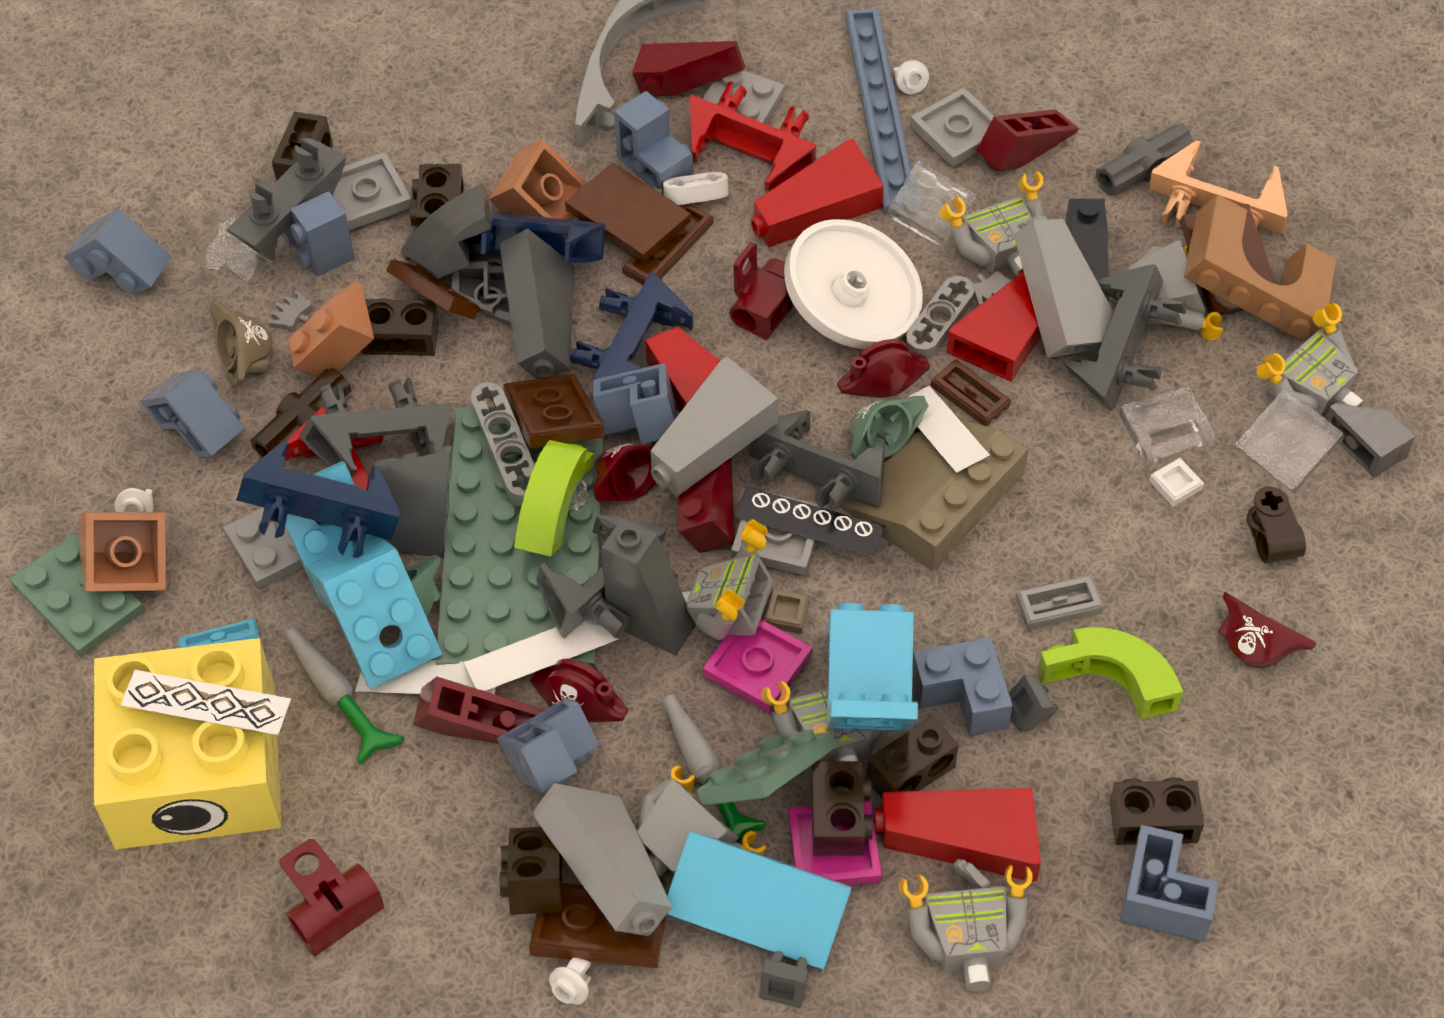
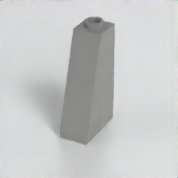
[1014,215,1114,358]
[651,356,779,497]
[532,783,672,936]

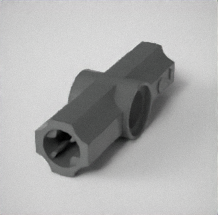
[1095,123,1195,195]

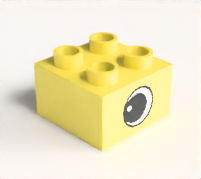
[94,638,282,850]

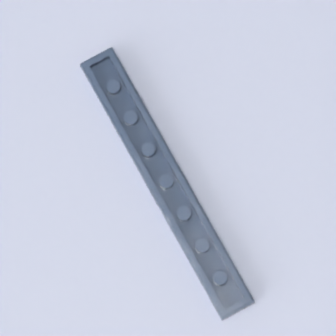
[845,8,919,216]

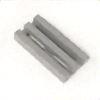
[1016,575,1104,630]

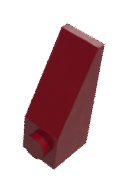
[632,41,745,97]
[976,109,1079,171]
[678,457,734,553]
[413,676,545,744]

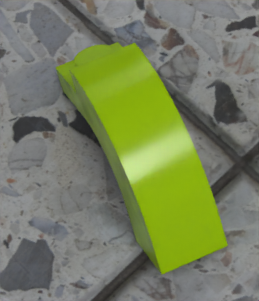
[514,440,595,557]
[1037,627,1183,720]

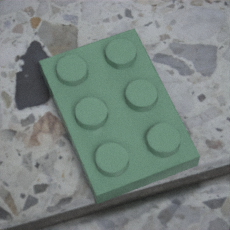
[10,534,145,657]
[697,729,837,805]

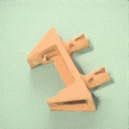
[1149,140,1287,234]

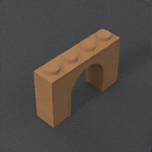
[1184,194,1336,341]

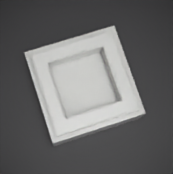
[1149,458,1204,507]

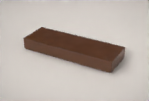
[622,204,714,285]
[386,259,479,319]

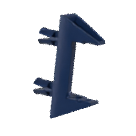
[464,211,606,263]
[570,272,694,380]
[236,441,400,558]

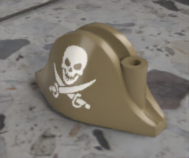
[209,301,272,386]

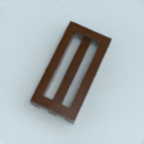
[931,359,1011,426]

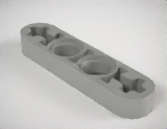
[471,382,535,506]

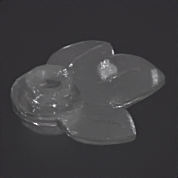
[205,217,278,281]

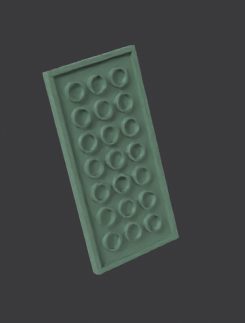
[435,407,604,668]

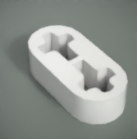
[663,172,729,205]

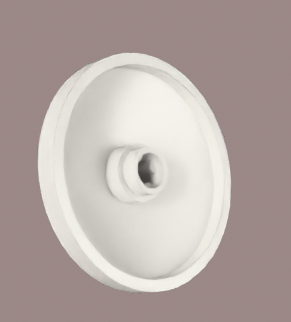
[784,219,923,349]

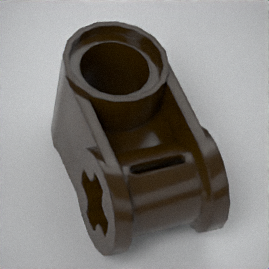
[1246,486,1306,563]

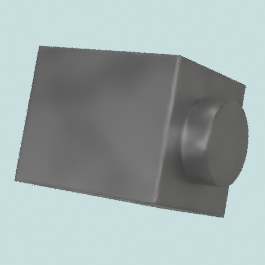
[1323,403,1415,478]

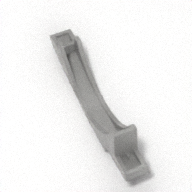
[575,0,708,148]

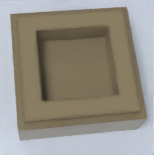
[763,588,810,634]

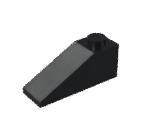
[1065,199,1109,302]

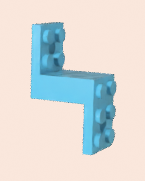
[285,461,443,689]
[826,603,918,732]

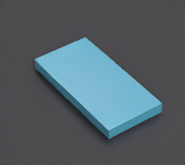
[667,830,852,970]

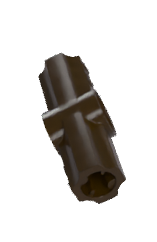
[250,367,352,458]

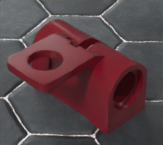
[729,242,794,340]
[279,839,385,957]

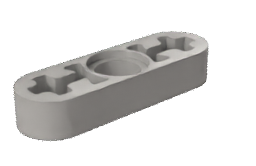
[906,276,975,359]

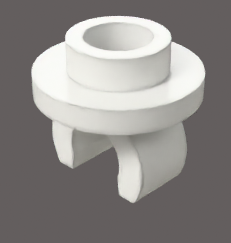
[894,60,929,94]
[114,488,154,512]
[549,957,591,1004]

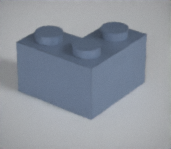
[614,91,693,195]
[282,191,355,277]
[63,209,172,295]
[593,363,677,444]
[140,369,245,458]
[912,637,1013,736]
[496,698,600,792]
[1120,825,1219,942]

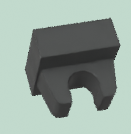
[1009,675,1059,732]
[759,951,808,1008]

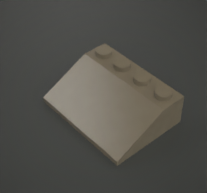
[842,419,1029,571]

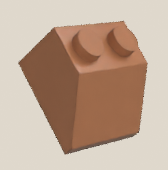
[489,139,587,220]
[288,281,374,377]
[79,512,166,591]

